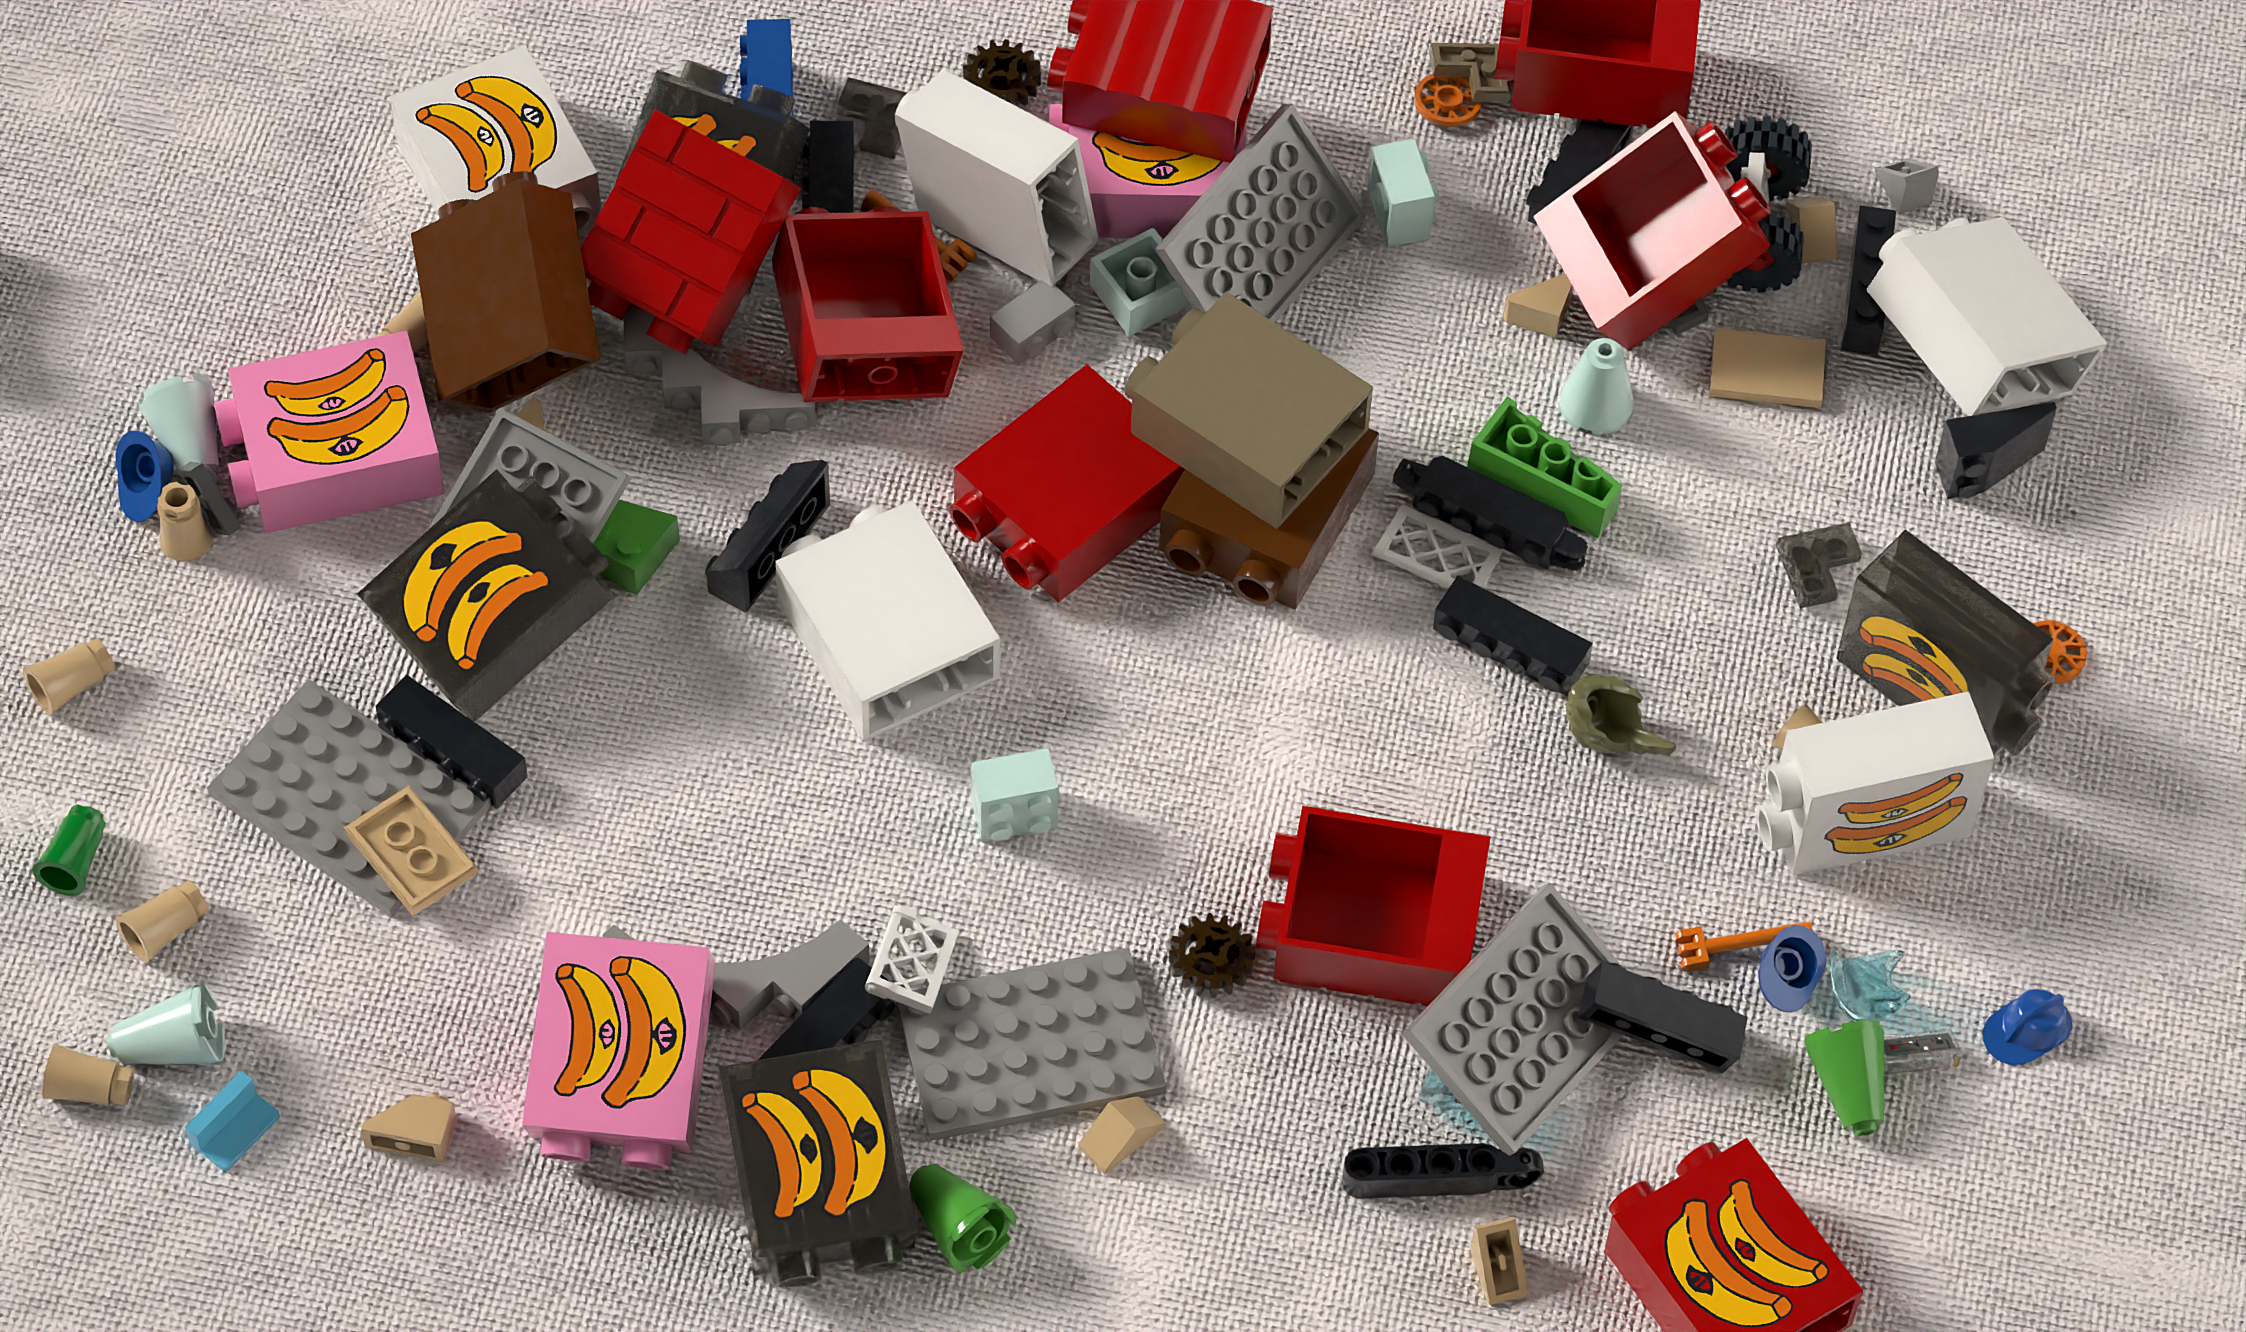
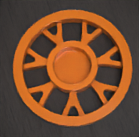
[1414,74,1482,127]
[2014,620,2087,685]

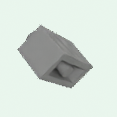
[990,280,1076,365]

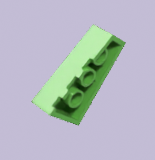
[1467,396,1623,538]
[581,500,680,595]

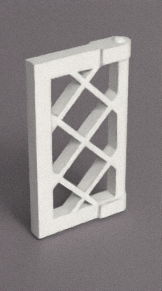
[1372,504,1504,589]
[865,905,960,1014]

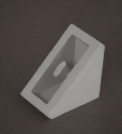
[1875,158,1939,214]

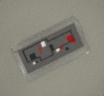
[1884,1028,1962,1075]

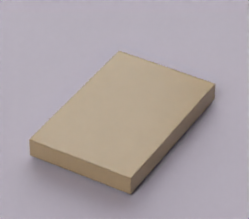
[1709,328,1826,408]
[344,785,478,916]

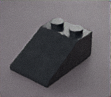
[1935,402,2057,499]

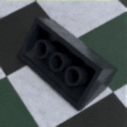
[705,460,830,613]

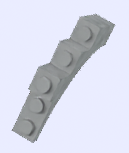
[623,303,816,446]
[602,919,870,1030]

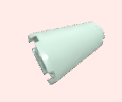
[1559,338,1634,436]
[138,374,219,473]
[107,984,226,1064]

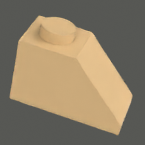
[361,1094,457,1163]

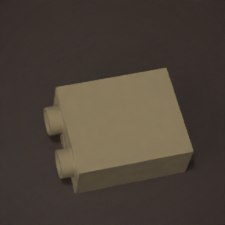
[1124,292,1373,529]

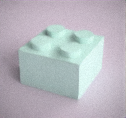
[1367,138,1439,248]
[1090,228,1192,336]
[971,748,1059,842]

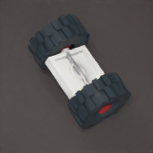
[1725,116,1812,293]

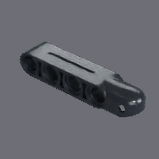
[1342,1143,1544,1199]

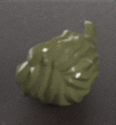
[1565,674,1676,756]

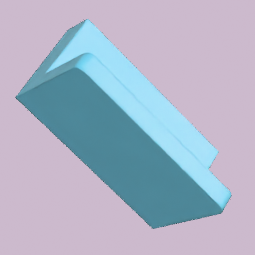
[185,1070,280,1171]

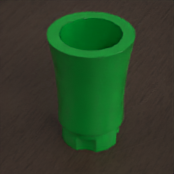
[32,804,106,896]

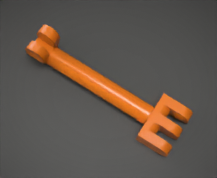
[861,188,977,281]
[1675,921,1813,972]

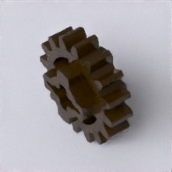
[963,39,1041,106]
[1169,913,1256,998]

